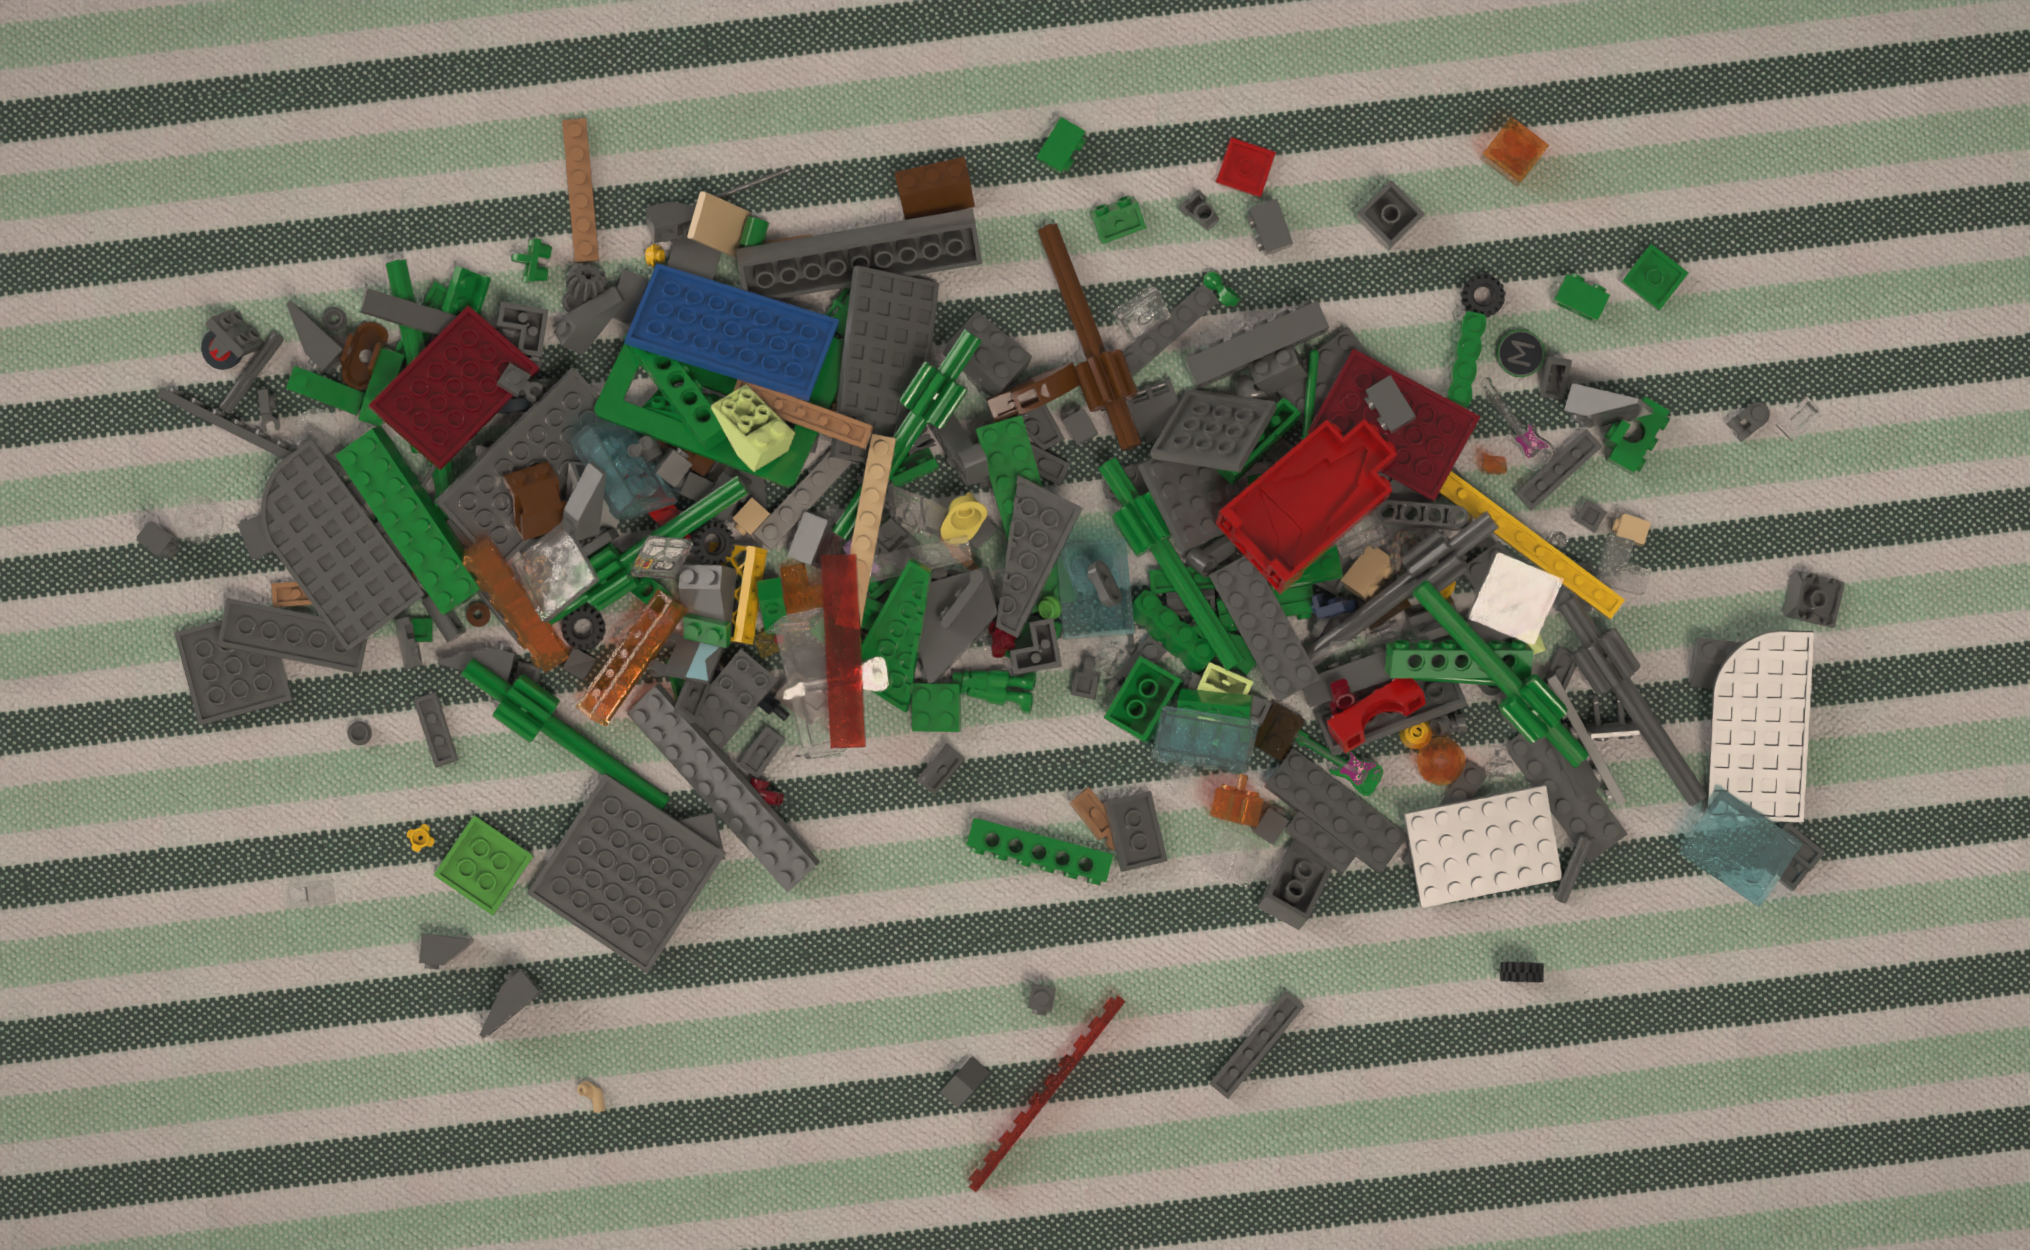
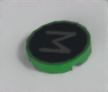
[1497,330,1545,378]

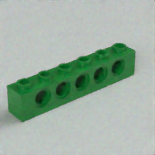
[623,334,727,451]
[1385,640,1534,678]
[966,818,1114,886]

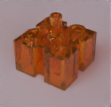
[1208,774,1264,828]

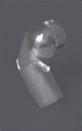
[1539,530,1567,548]

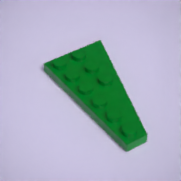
[845,557,933,713]

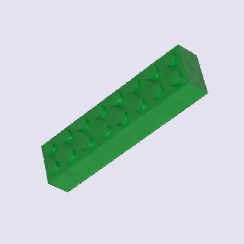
[975,415,1075,614]
[335,426,489,615]

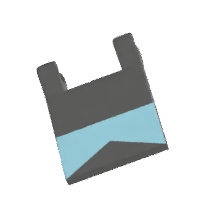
[648,630,724,684]

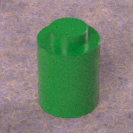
[739,216,769,248]

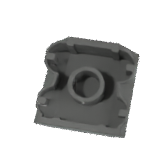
[1781,570,1845,628]

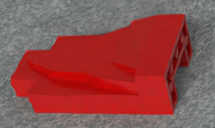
[1215,419,1397,595]

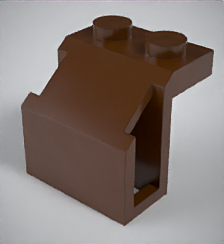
[503,461,566,541]

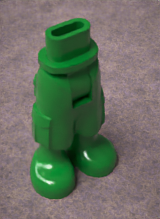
[952,669,1037,714]

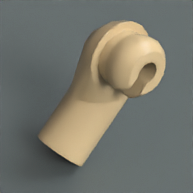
[577,1081,606,1112]

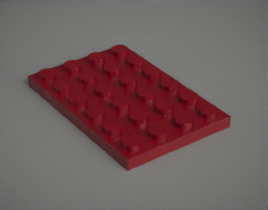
[369,306,539,470]
[1307,349,1481,502]

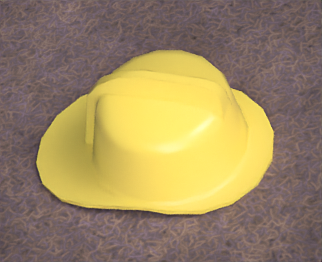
[940,492,987,544]

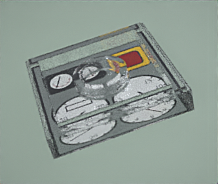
[630,536,693,579]

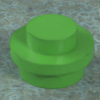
[1038,596,1062,620]

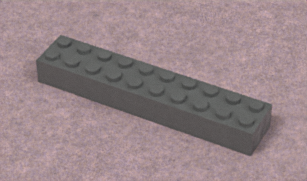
[736,209,982,300]

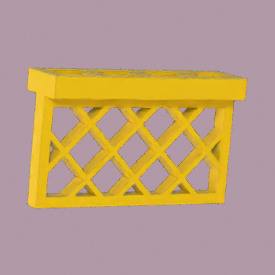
[707,542,767,645]

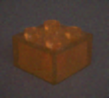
[1480,116,1549,187]

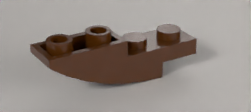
[986,362,1080,423]

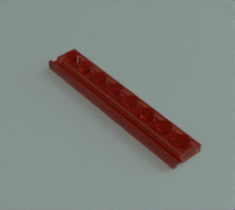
[821,553,866,749]

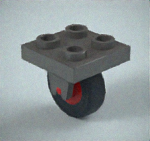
[201,309,265,370]

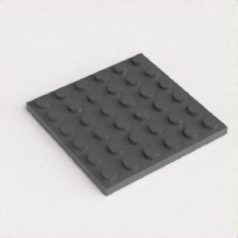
[527,773,726,974]

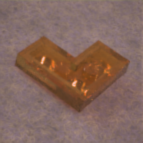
[780,563,833,615]

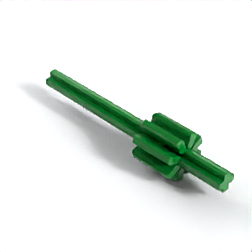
[385,259,455,497]
[832,329,982,541]
[1098,457,1245,671]
[541,475,749,625]
[1412,579,1589,768]
[461,658,670,809]

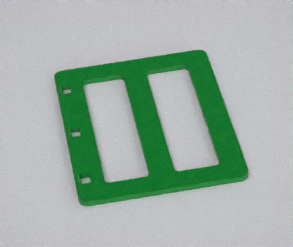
[594,337,844,487]

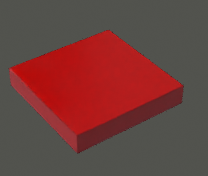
[1216,137,1276,198]

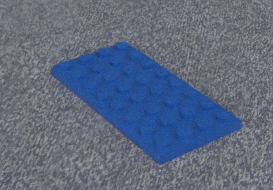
[625,263,839,401]

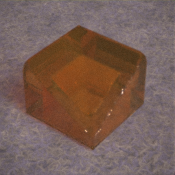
[1481,453,1507,475]

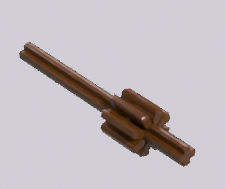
[1037,223,1142,451]

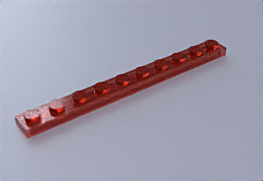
[968,995,1126,1192]

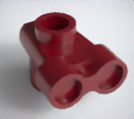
[988,618,1016,658]
[1329,678,1358,715]
[750,777,784,806]

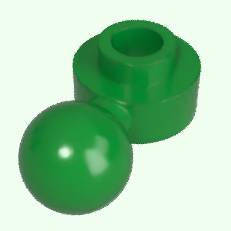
[1203,271,1241,307]

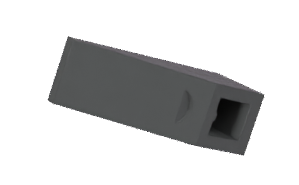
[646,202,696,244]

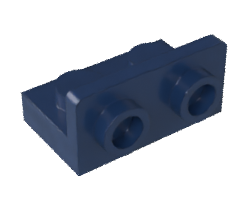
[1311,593,1359,619]

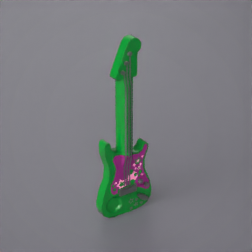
[1295,730,1384,796]

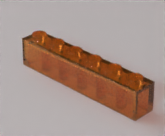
[462,536,569,673]
[575,589,688,726]

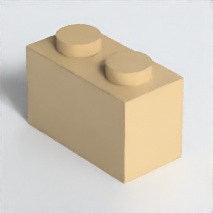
[1341,543,1398,602]

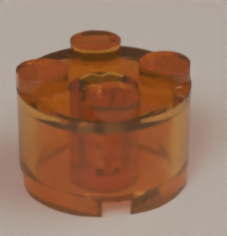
[1415,737,1466,786]

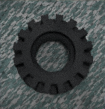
[1461,273,1506,318]
[688,521,735,565]
[561,606,606,650]
[1500,962,1544,983]

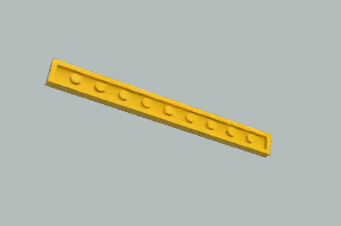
[1439,471,1625,620]

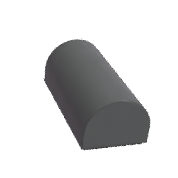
[421,596,466,643]

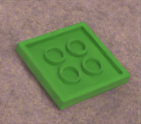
[434,815,534,916]

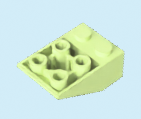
[711,384,795,472]
[1195,662,1253,749]

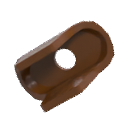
[340,322,389,390]

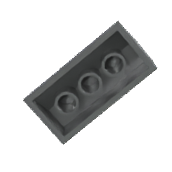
[1689,637,1741,689]

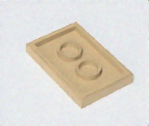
[687,191,751,258]

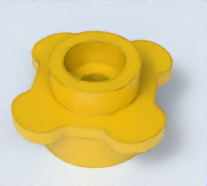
[645,244,665,267]
[407,824,435,852]

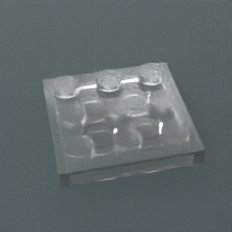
[511,522,599,623]
[1467,551,1563,646]

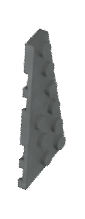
[996,475,1083,638]

